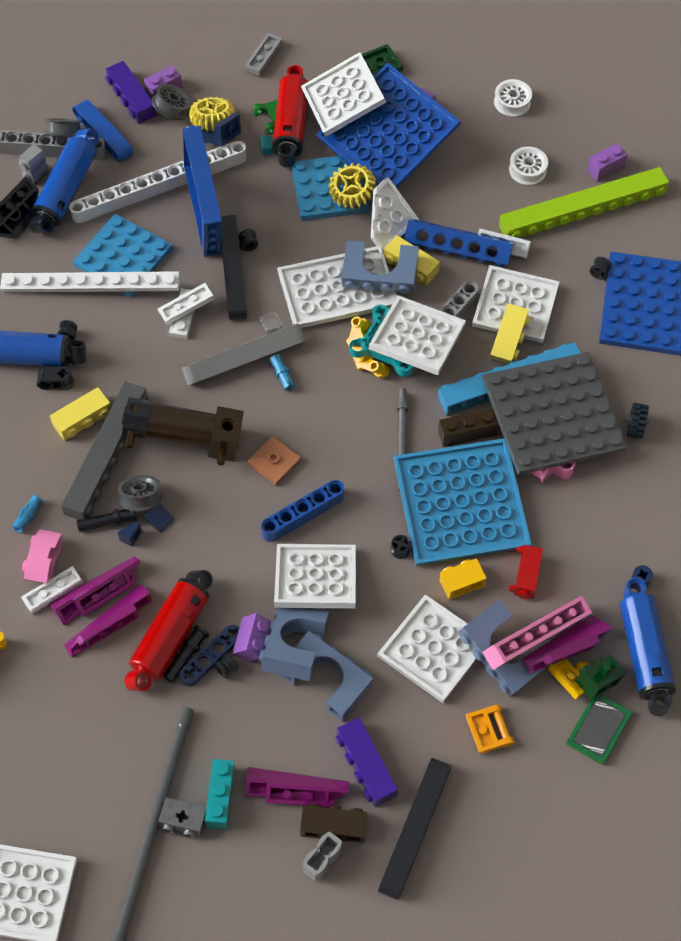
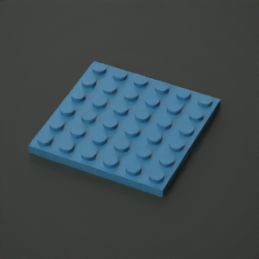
[393,438,532,566]

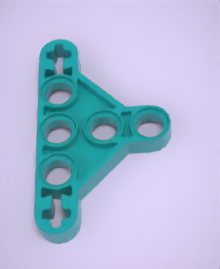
[349,305,413,377]

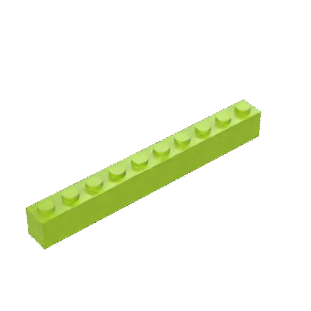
[499,167,669,238]

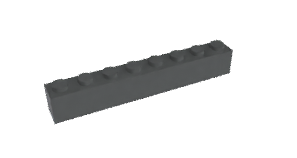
[61,381,148,520]

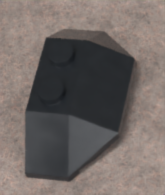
[0,176,39,239]

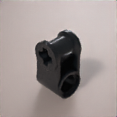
[37,366,74,390]

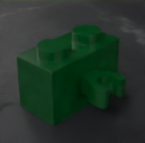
[575,654,627,700]

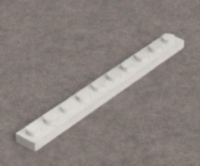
[0,271,180,293]

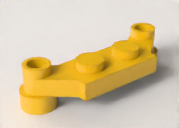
[346,316,389,379]

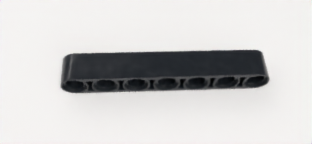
[221,215,247,320]
[378,758,452,900]

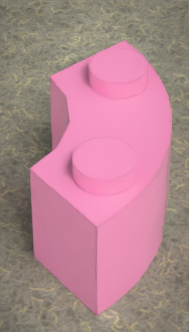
[22,529,63,583]

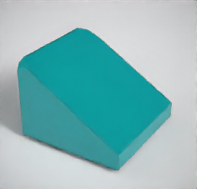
[259,135,275,156]

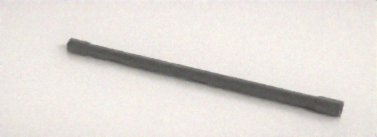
[111,707,194,941]

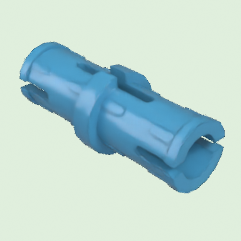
[270,354,295,391]
[12,495,43,533]

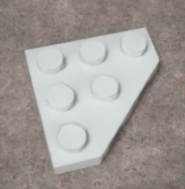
[371,177,419,251]

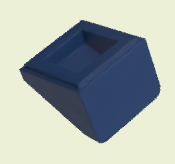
[145,503,174,533]
[118,521,142,547]

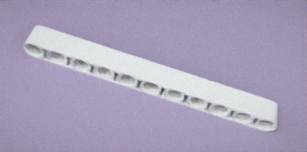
[69,141,247,223]

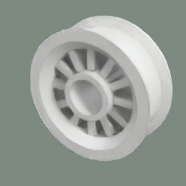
[494,79,532,117]
[509,146,548,185]

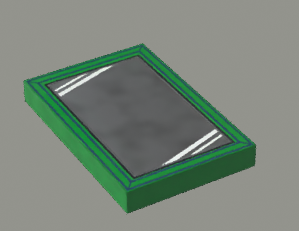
[566,694,632,765]

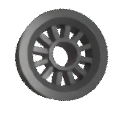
[152,84,191,120]
[44,118,83,136]
[118,475,162,511]

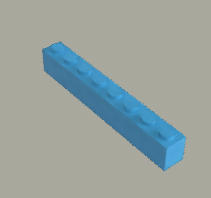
[438,342,581,416]

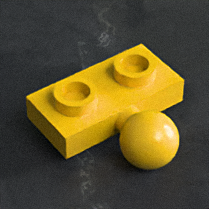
[548,659,590,700]

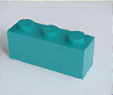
[205,759,235,830]

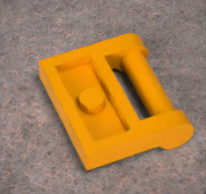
[465,704,515,755]

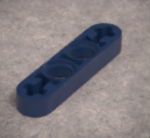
[180,625,239,687]

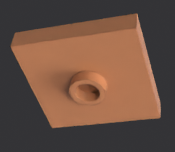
[247,436,301,486]

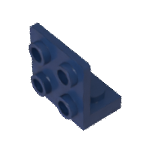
[202,113,241,146]

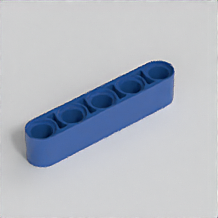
[72,99,134,162]
[261,480,344,542]

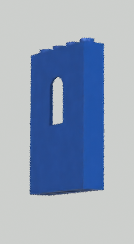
[183,126,222,257]

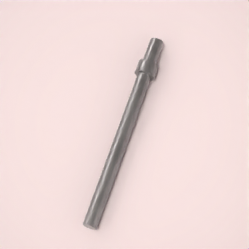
[397,389,408,492]

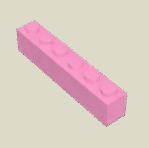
[482,595,592,670]

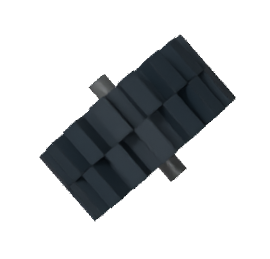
[626,403,649,439]

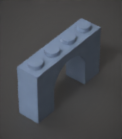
[341,240,419,294]
[459,599,545,696]
[259,608,330,681]
[280,631,373,722]

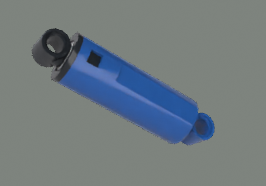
[30,129,99,233]
[0,330,86,367]
[620,577,676,717]

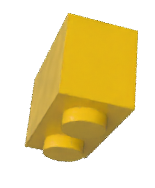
[439,558,487,600]

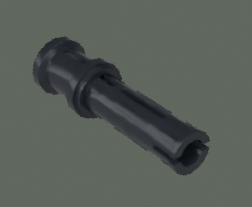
[77,508,137,532]
[163,625,210,683]

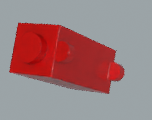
[509,545,543,599]

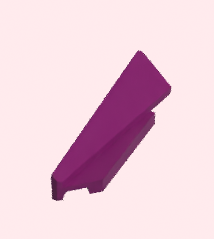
[49,557,140,625]
[64,584,152,657]
[523,616,612,674]
[245,767,349,807]

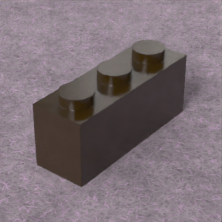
[438,408,499,447]
[300,804,367,843]

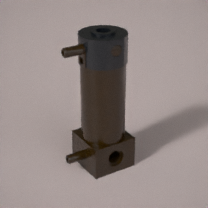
[122,397,244,465]

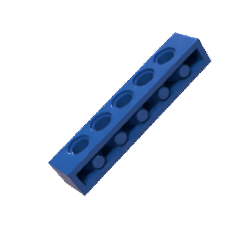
[404,218,514,267]

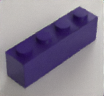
[105,61,156,124]
[335,717,398,807]

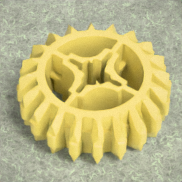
[189,97,235,132]
[329,163,376,209]

